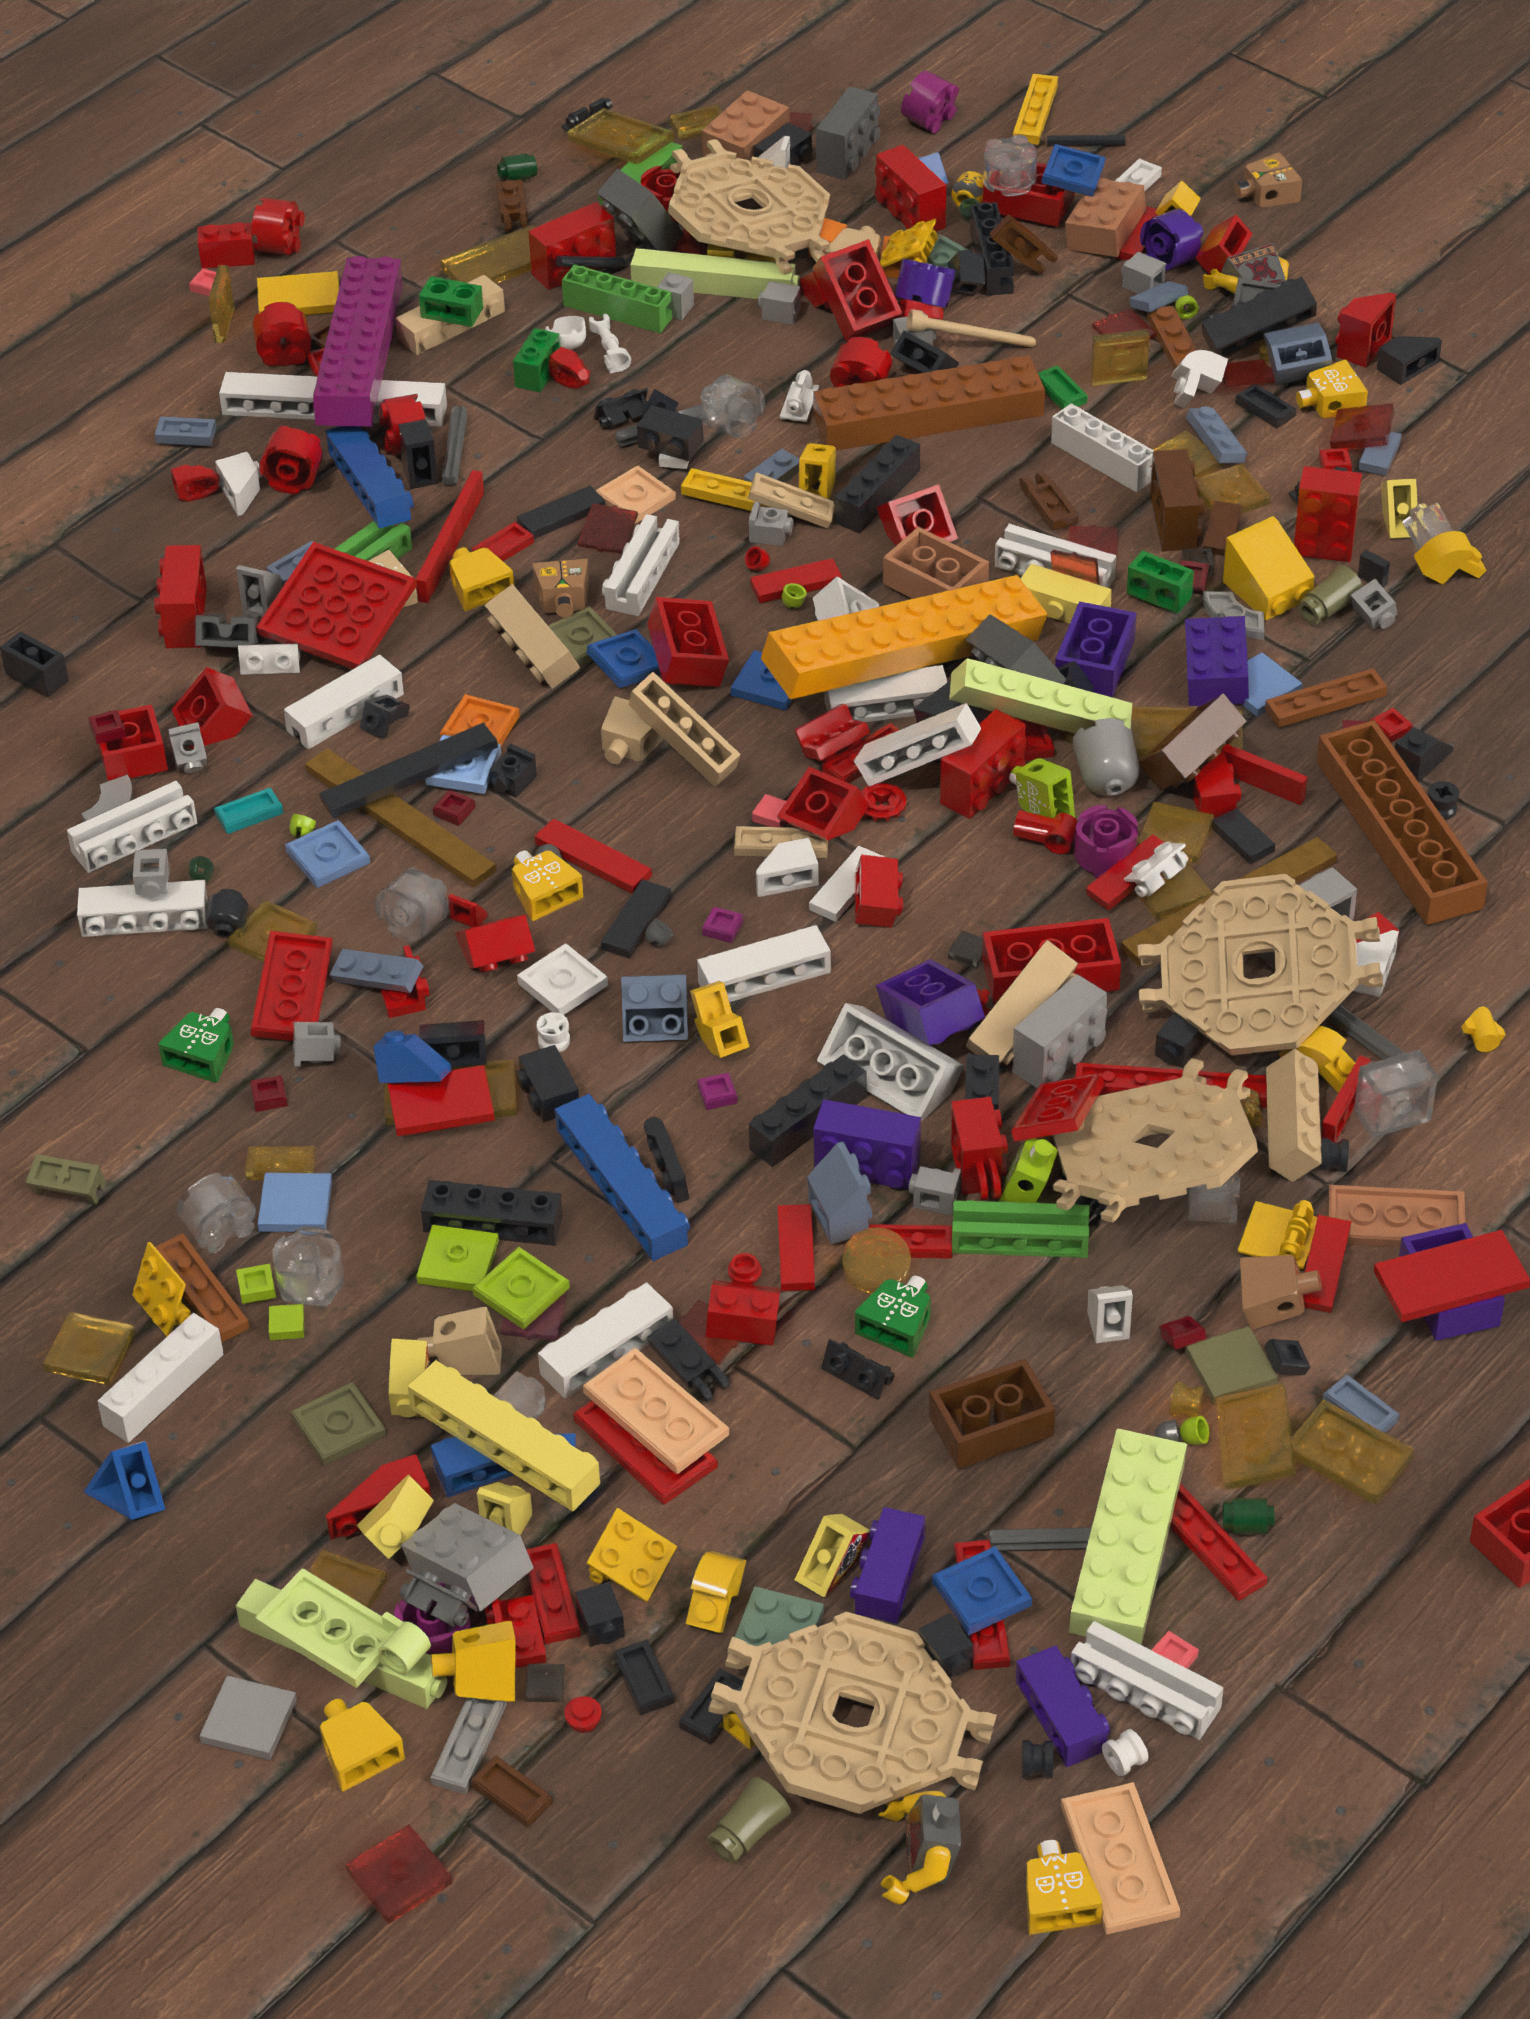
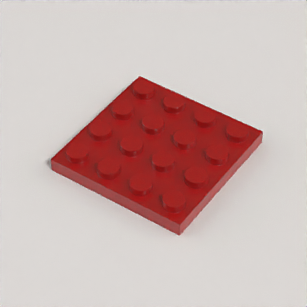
[256,542,417,669]

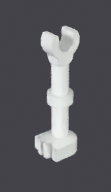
[589,314,631,374]

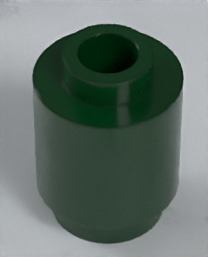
[497,153,537,181]
[1223,1498,1275,1534]

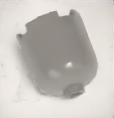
[1073,718,1139,797]

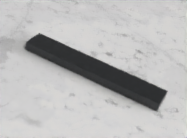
[319,722,498,819]

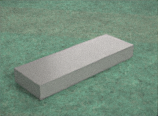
[430,1698,507,1794]

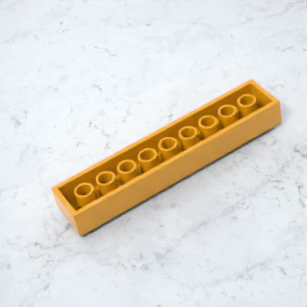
[761,575,1048,699]

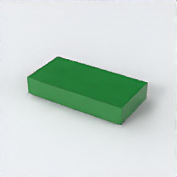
[1038,365,1088,410]

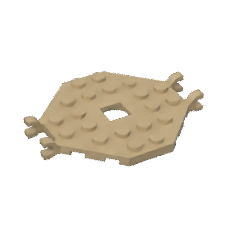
[668,139,830,274]
[1137,874,1383,1055]
[1052,1058,1258,1223]
[709,1612,997,1814]

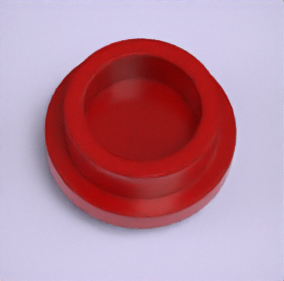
[728,1253,762,1284]
[564,1696,602,1733]

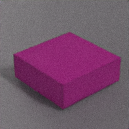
[702,907,743,943]
[697,1073,737,1110]

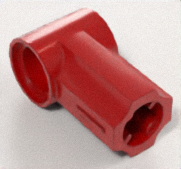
[1013,810,1078,854]

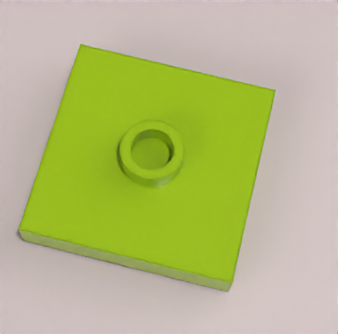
[416,1225,499,1291]
[473,1247,570,1330]

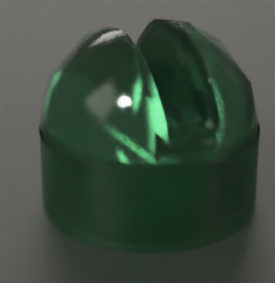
[959,198,980,222]
[188,856,214,883]

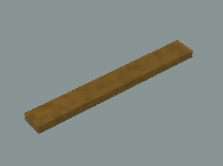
[305,748,496,888]
[1121,837,1338,968]

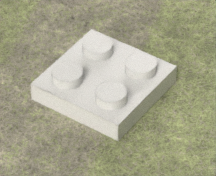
[517,943,608,1015]

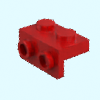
[795,704,870,762]

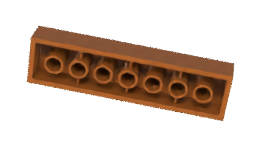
[813,355,1045,451]
[1316,720,1488,925]

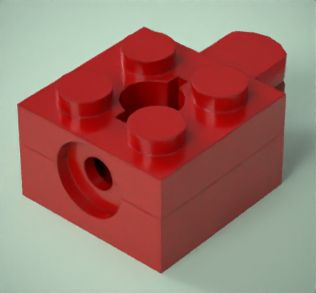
[950,1097,1008,1201]

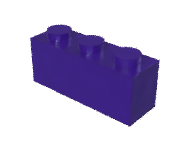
[850,1507,925,1624]
[1016,1645,1110,1768]

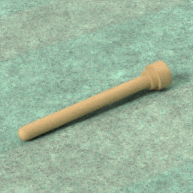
[907,309,1036,348]

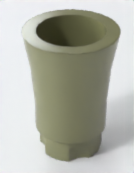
[1298,565,1363,625]
[707,1777,791,1863]

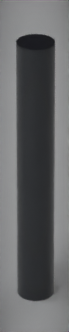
[1047,135,1125,146]
[556,255,625,268]

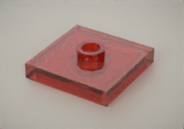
[1330,403,1395,449]
[346,1824,453,1924]

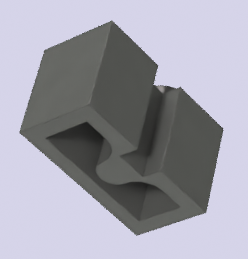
[195,613,261,647]

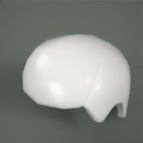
[545,316,586,350]

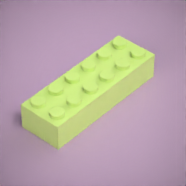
[1069,1428,1187,1645]

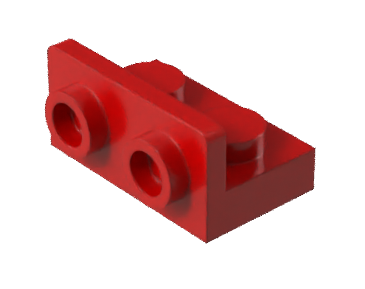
[379,945,430,1018]
[484,1595,547,1668]

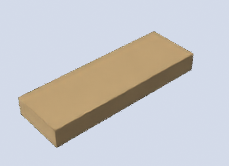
[748,472,835,529]
[734,826,828,858]

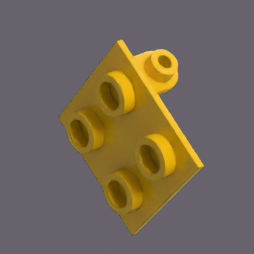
[880,219,938,267]
[1238,1200,1317,1269]
[132,1242,191,1337]
[586,1508,677,1603]

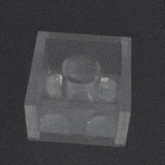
[1354,1049,1437,1138]

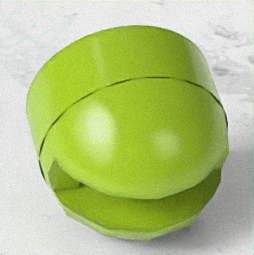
[1175,295,1199,319]
[782,583,807,609]
[289,814,316,837]
[1179,1416,1209,1445]

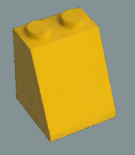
[1223,516,1315,620]

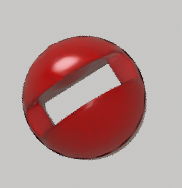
[745,546,770,571]

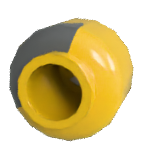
[951,171,986,210]

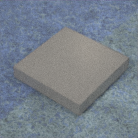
[200,1676,297,1760]

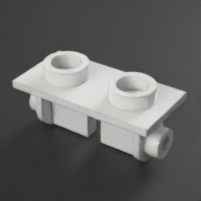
[780,370,819,422]
[238,644,301,674]
[1124,842,1188,897]

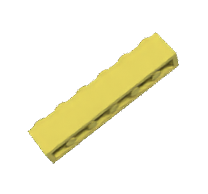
[408,1360,600,1512]

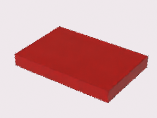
[387,1065,495,1136]

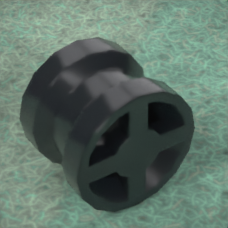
[1428,781,1459,820]
[1320,1138,1349,1172]
[1022,1740,1053,1779]

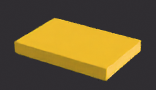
[257,271,339,315]

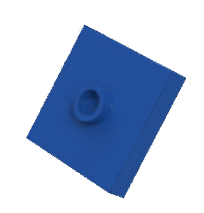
[1041,144,1106,197]
[586,629,661,688]
[731,650,793,710]
[932,1546,1032,1635]

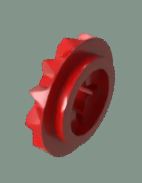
[861,783,906,822]

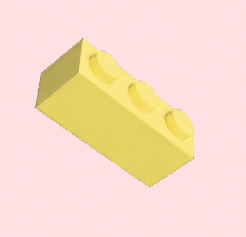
[1021,564,1112,624]

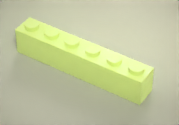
[949,658,1132,734]

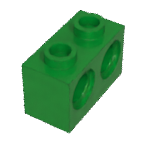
[419,276,484,327]
[513,328,560,393]
[1126,550,1194,613]

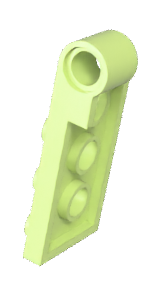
[255,1568,431,1688]

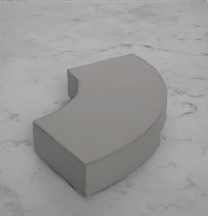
[1203,591,1264,640]
[81,775,133,822]

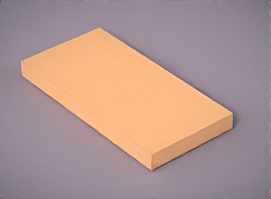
[583,1348,729,1474]
[1061,1782,1181,1935]

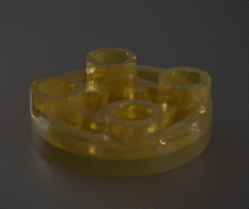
[842,1228,911,1294]

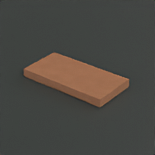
[1328,1185,1465,1248]

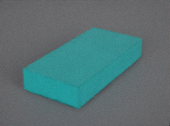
[214,787,284,834]

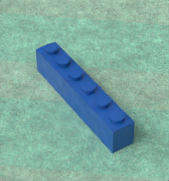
[325,426,414,528]
[555,1093,690,1261]

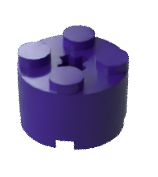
[1140,209,1203,270]
[895,259,955,308]

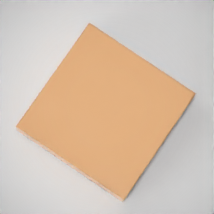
[595,466,676,525]

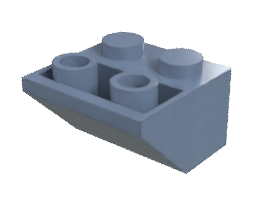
[1264,323,1332,385]
[621,974,688,1042]
[807,1142,872,1244]

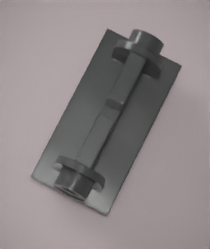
[399,1569,479,1627]

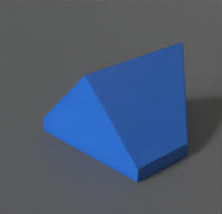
[83,1441,165,1520]

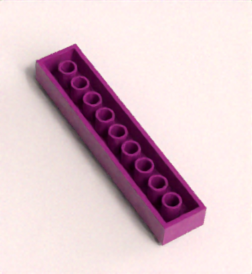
[313,256,402,426]

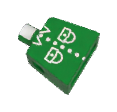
[158,1008,234,1083]
[855,1276,931,1358]

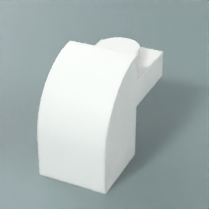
[1171,350,1228,408]

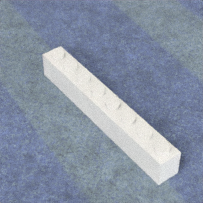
[219,372,447,426]

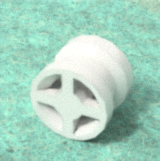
[536,1012,570,1052]
[1102,1729,1149,1776]

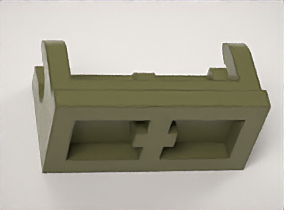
[26,1154,106,1204]

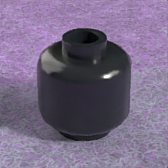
[205,889,249,938]

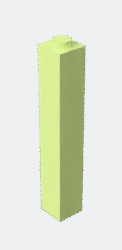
[631,248,800,299]
[236,1579,447,1709]

